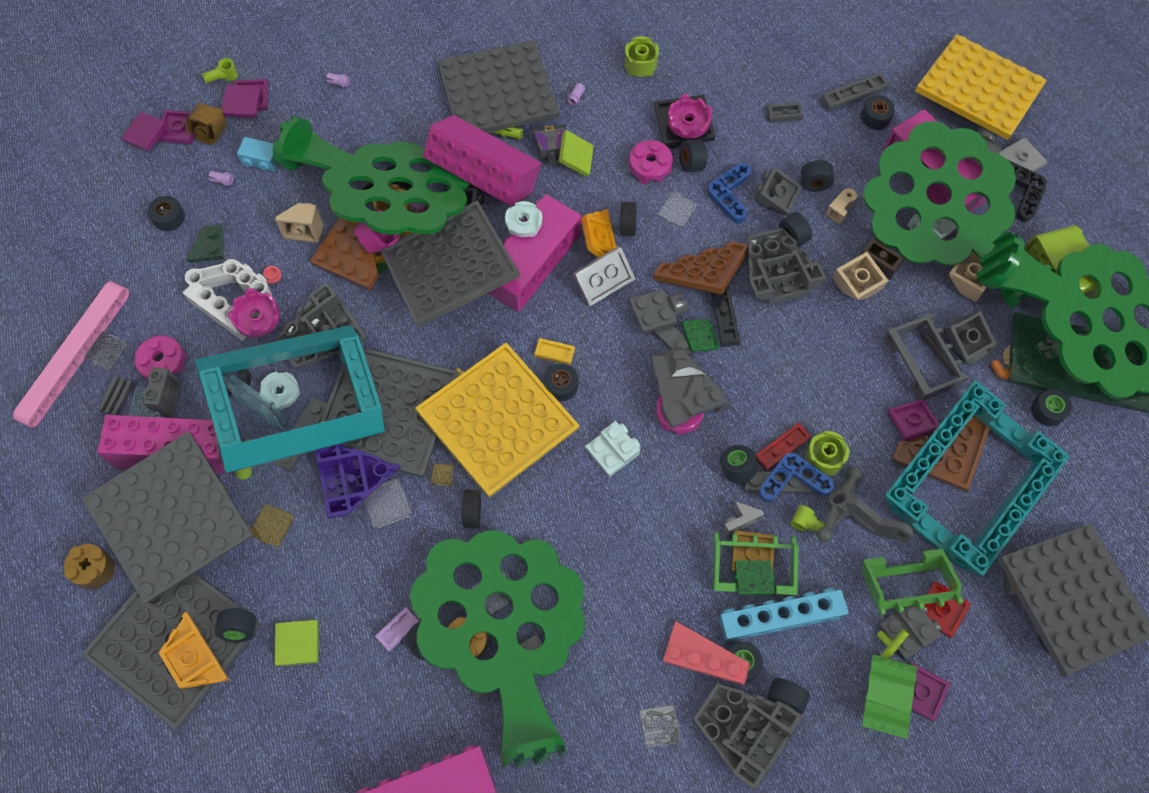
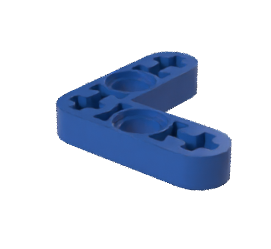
[707,163,751,223]
[759,453,834,502]

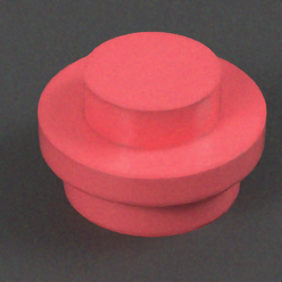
[263,266,282,284]

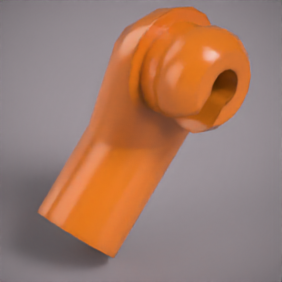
[990,359,1019,381]

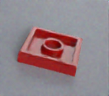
[924,581,972,639]

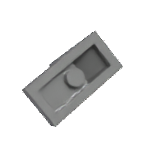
[723,502,764,536]

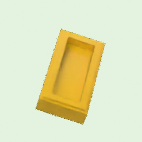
[534,338,575,366]

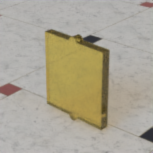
[251,504,295,548]

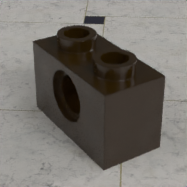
[861,238,904,280]

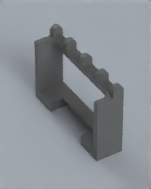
[884,313,971,400]

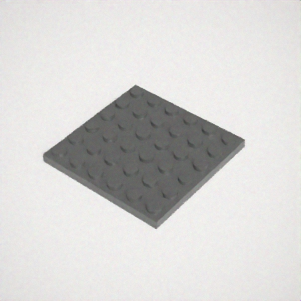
[437,40,560,133]
[381,200,521,328]
[320,347,459,478]
[81,431,254,604]
[997,523,1149,677]
[81,573,263,730]

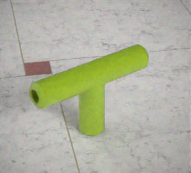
[877,629,909,659]

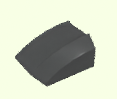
[943,311,997,365]

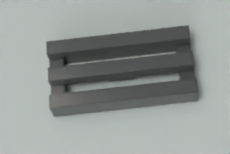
[766,102,804,122]
[97,376,134,415]

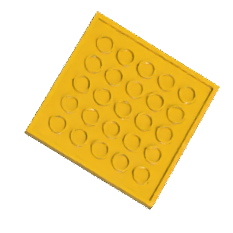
[915,34,1047,140]
[415,343,580,498]

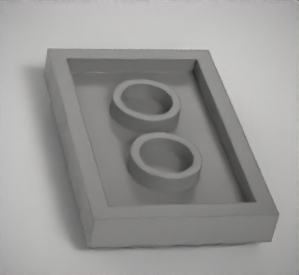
[572,246,635,306]

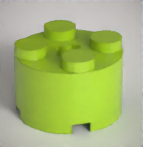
[624,36,659,77]
[805,431,849,476]

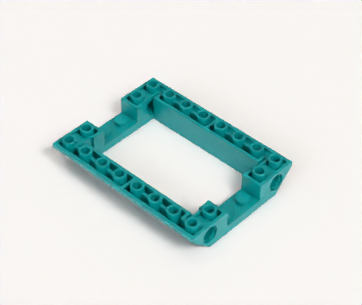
[194,325,385,473]
[884,380,1070,576]

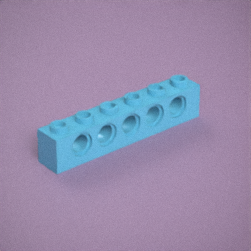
[718,588,849,642]

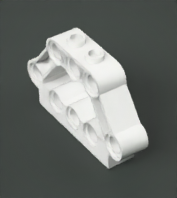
[183,259,272,341]

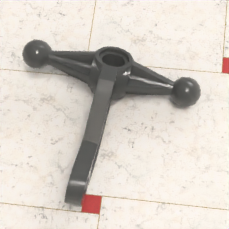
[817,467,914,543]

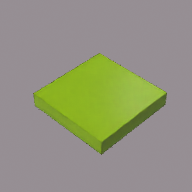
[559,130,594,177]
[275,620,319,666]

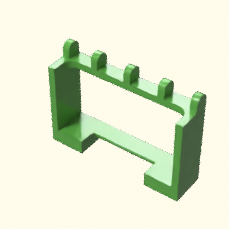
[712,532,799,595]
[861,549,963,615]

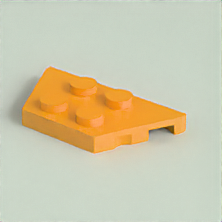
[582,209,616,258]
[159,612,229,689]

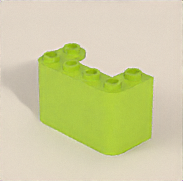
[1024,225,1098,299]

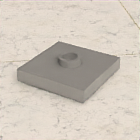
[999,137,1047,179]

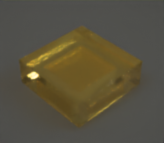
[431,464,454,486]

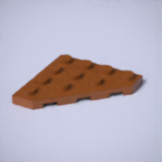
[310,218,379,291]
[653,242,748,294]
[891,415,990,492]

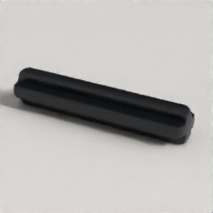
[920,328,962,377]

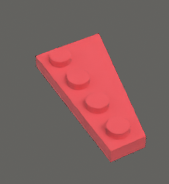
[663,621,750,685]

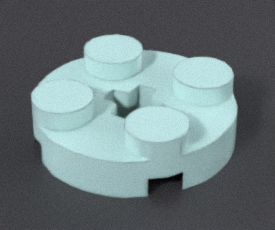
[505,201,542,237]
[260,372,300,411]

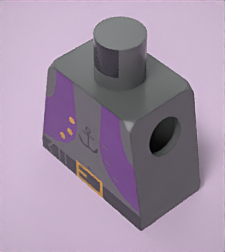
[533,124,566,166]

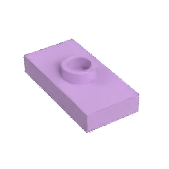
[375,607,420,652]

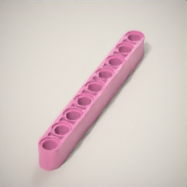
[13,281,129,428]

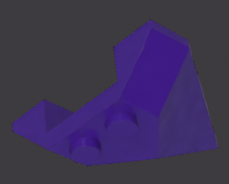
[315,444,401,519]

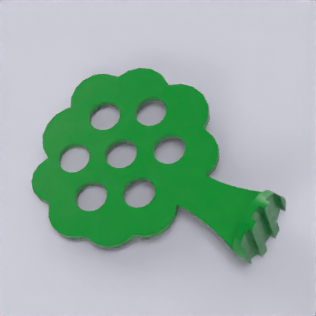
[273,116,470,235]
[863,121,1056,310]
[976,232,1149,399]
[410,530,585,770]

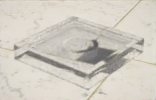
[364,478,412,530]

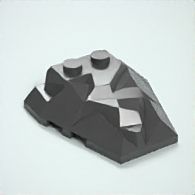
[748,228,827,304]
[275,282,367,369]
[650,347,732,429]
[693,683,802,791]

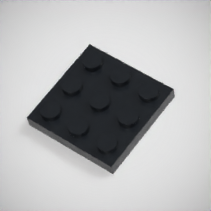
[654,95,715,147]

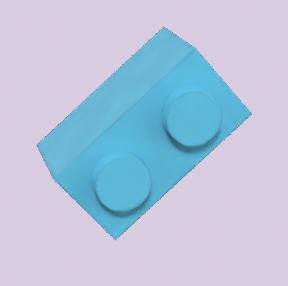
[237,137,277,171]

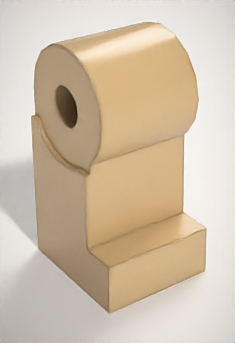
[826,188,857,225]

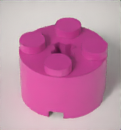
[354,210,399,253]

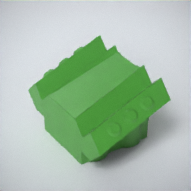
[862,654,917,739]

